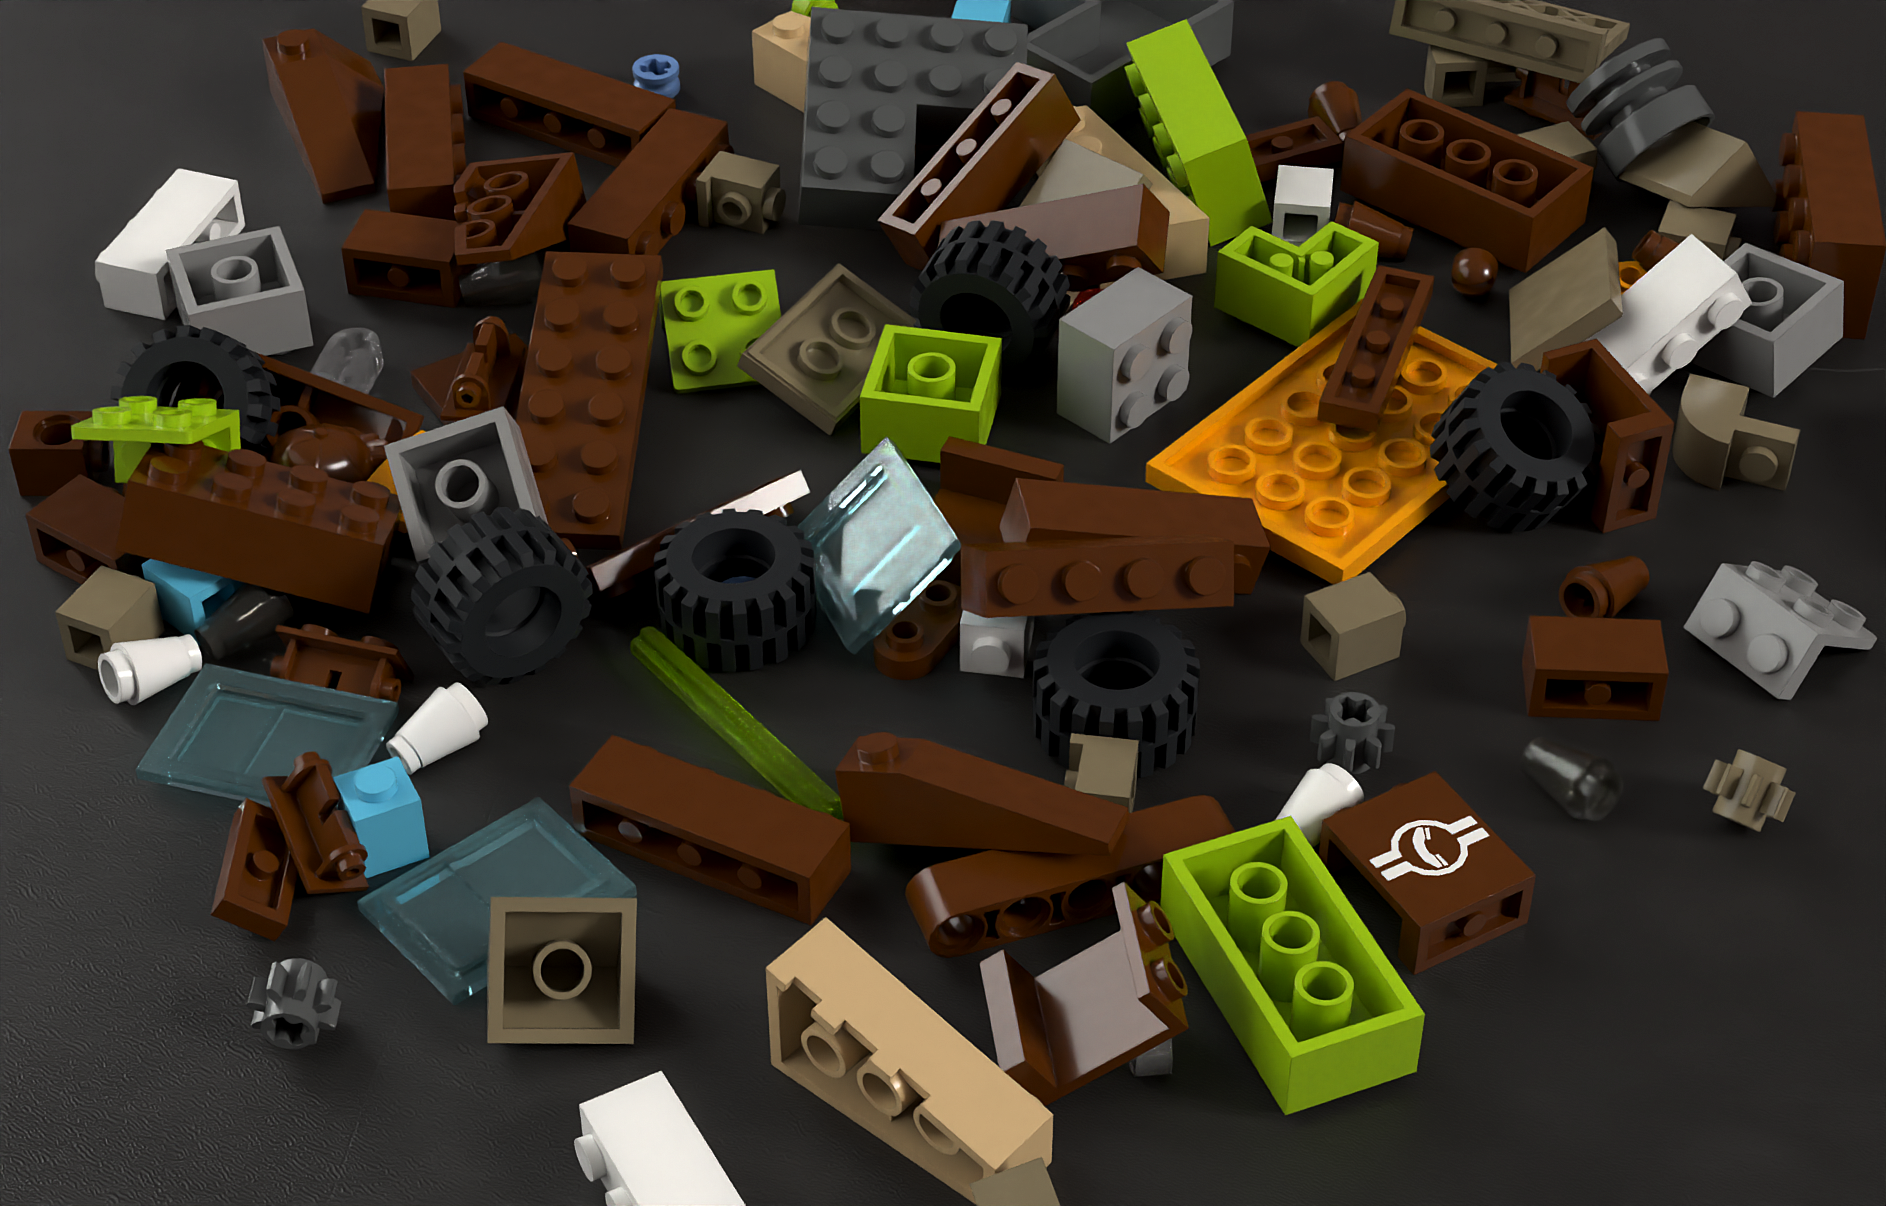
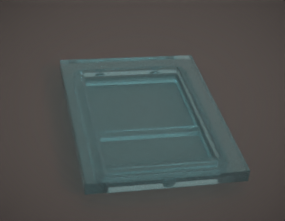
[797,436,961,655]
[135,663,399,810]
[357,796,637,1005]

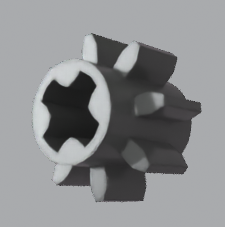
[1310,692,1395,775]
[247,958,341,1049]

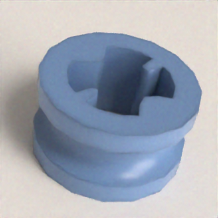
[632,54,681,98]

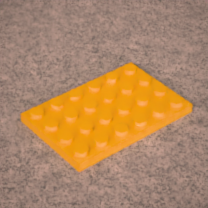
[1145,298,1498,585]

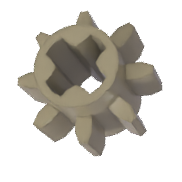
[1703,749,1796,832]

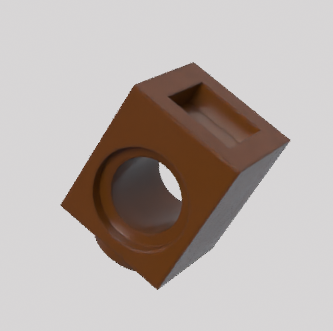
[8,410,110,496]

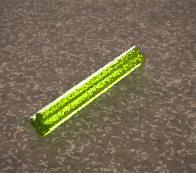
[630,626,843,820]

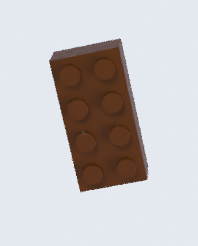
[1340,88,1594,273]
[1770,111,1886,339]
[115,440,402,614]

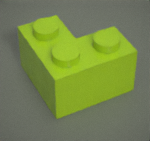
[1214,221,1379,347]

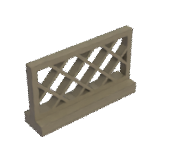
[1389,0,1630,84]

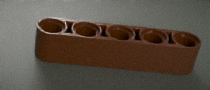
[905,795,1236,958]

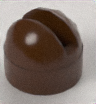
[1451,248,1498,299]

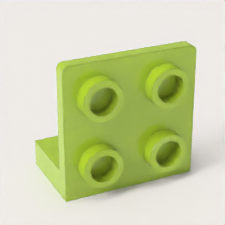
[659,269,781,394]
[71,396,241,483]

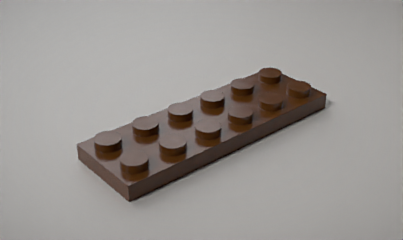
[516,251,663,550]

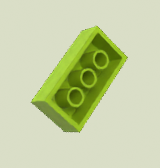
[1124,19,1273,247]
[1160,816,1425,1115]

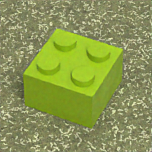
[860,324,1002,463]

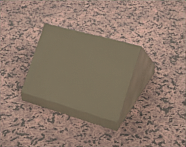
[1619,121,1777,207]
[487,896,637,1044]

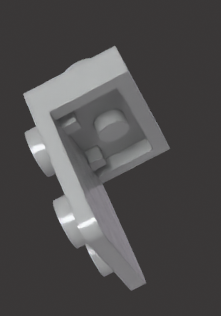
[1683,561,1877,700]

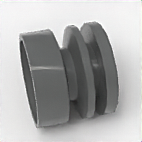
[1566,38,1715,182]

